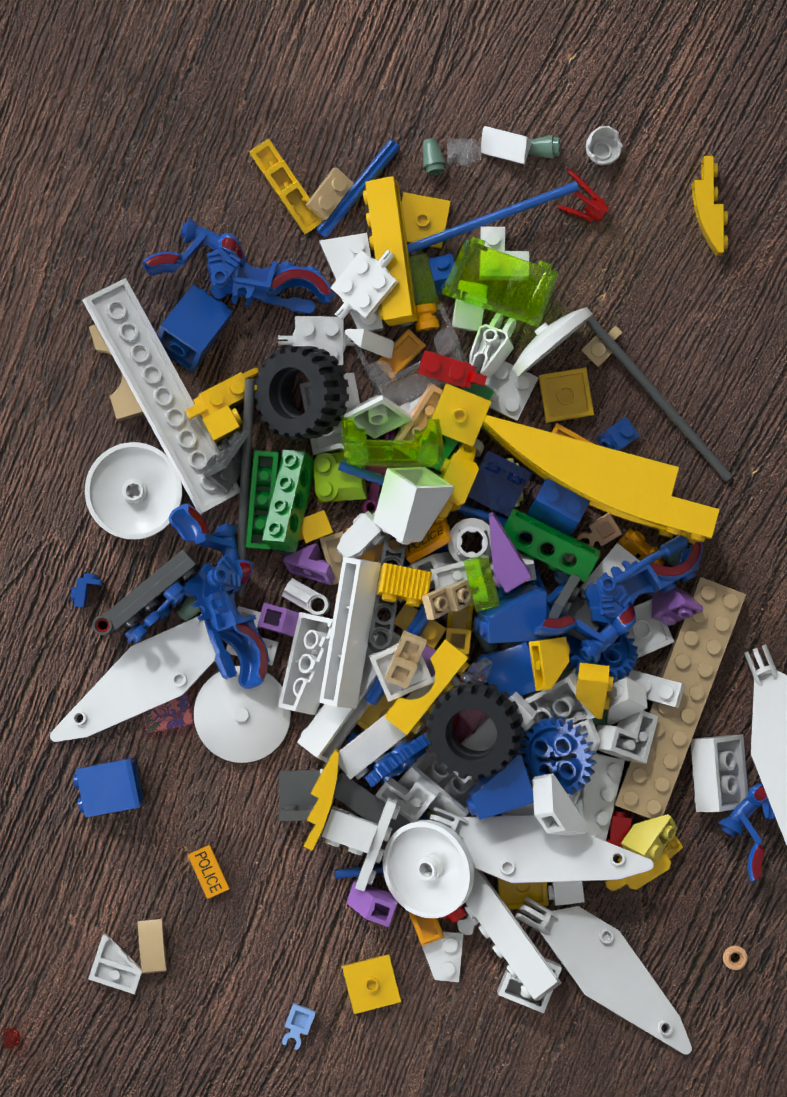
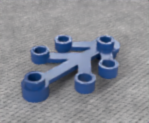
[125,581,185,644]

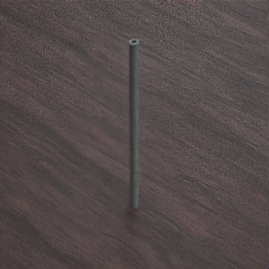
[586,316,733,482]
[235,379,255,597]

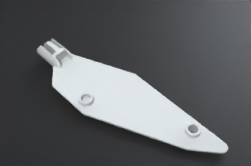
[50,614,216,742]
[744,644,787,845]
[429,806,653,883]
[515,896,692,1054]

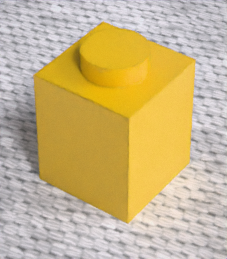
[299,510,333,544]

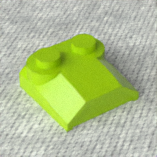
[314,451,368,503]

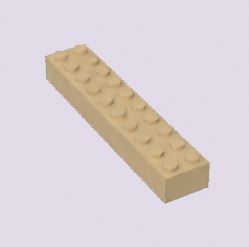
[615,577,746,819]

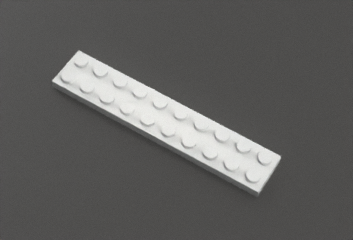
[82,278,240,514]

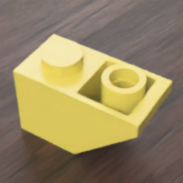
[621,814,678,863]

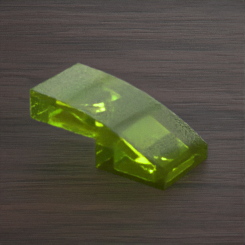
[409,253,438,306]
[463,554,500,612]

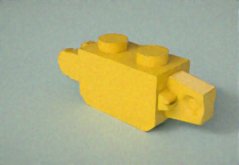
[185,367,259,421]
[434,443,479,523]
[604,836,683,891]

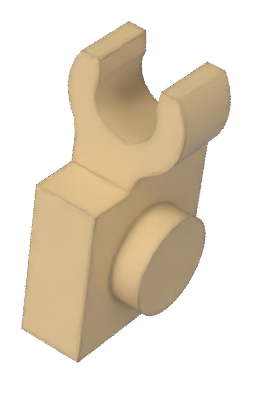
[581,326,622,367]

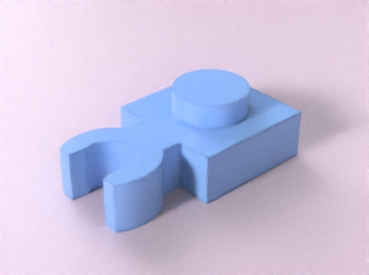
[282,1003,316,1050]

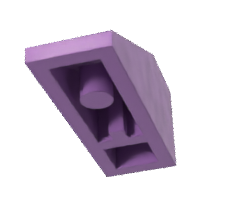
[489,512,532,593]

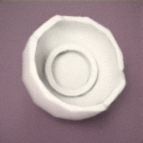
[586,126,623,166]

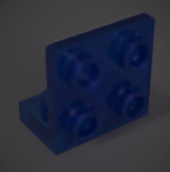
[467,451,532,517]

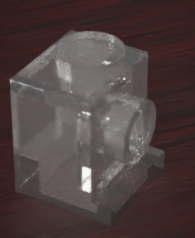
[447,139,481,167]

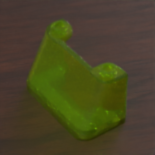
[441,236,558,328]
[340,417,444,467]

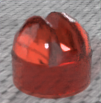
[3,1028,20,1049]

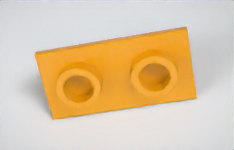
[617,528,665,566]

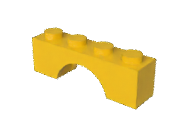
[384,639,469,735]

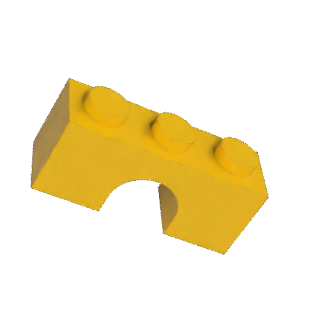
[445,583,476,654]

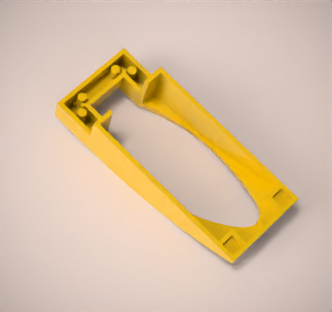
[481,415,720,544]

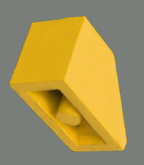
[529,637,570,691]

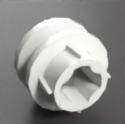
[448,518,492,565]

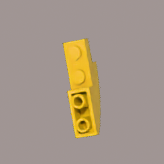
[692,156,728,256]

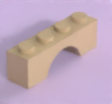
[89,325,144,421]

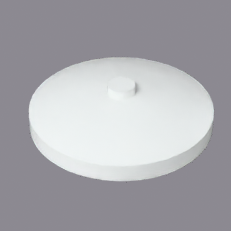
[512,307,593,377]
[85,442,183,540]
[194,666,291,763]
[383,820,474,918]

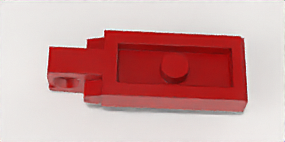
[417,350,487,388]

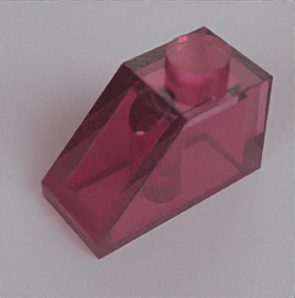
[453,709,489,742]

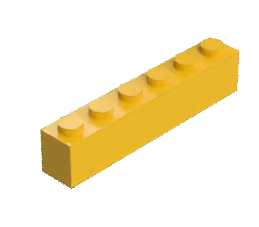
[363,176,417,326]

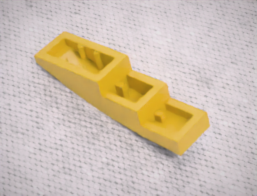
[249,138,323,234]
[304,749,339,851]

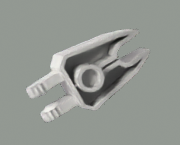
[469,313,517,378]
[337,511,386,559]

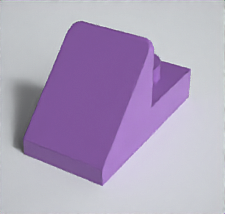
[283,543,335,585]

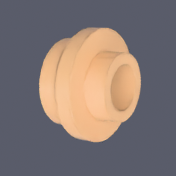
[723,945,747,970]

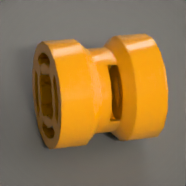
[415,303,440,332]

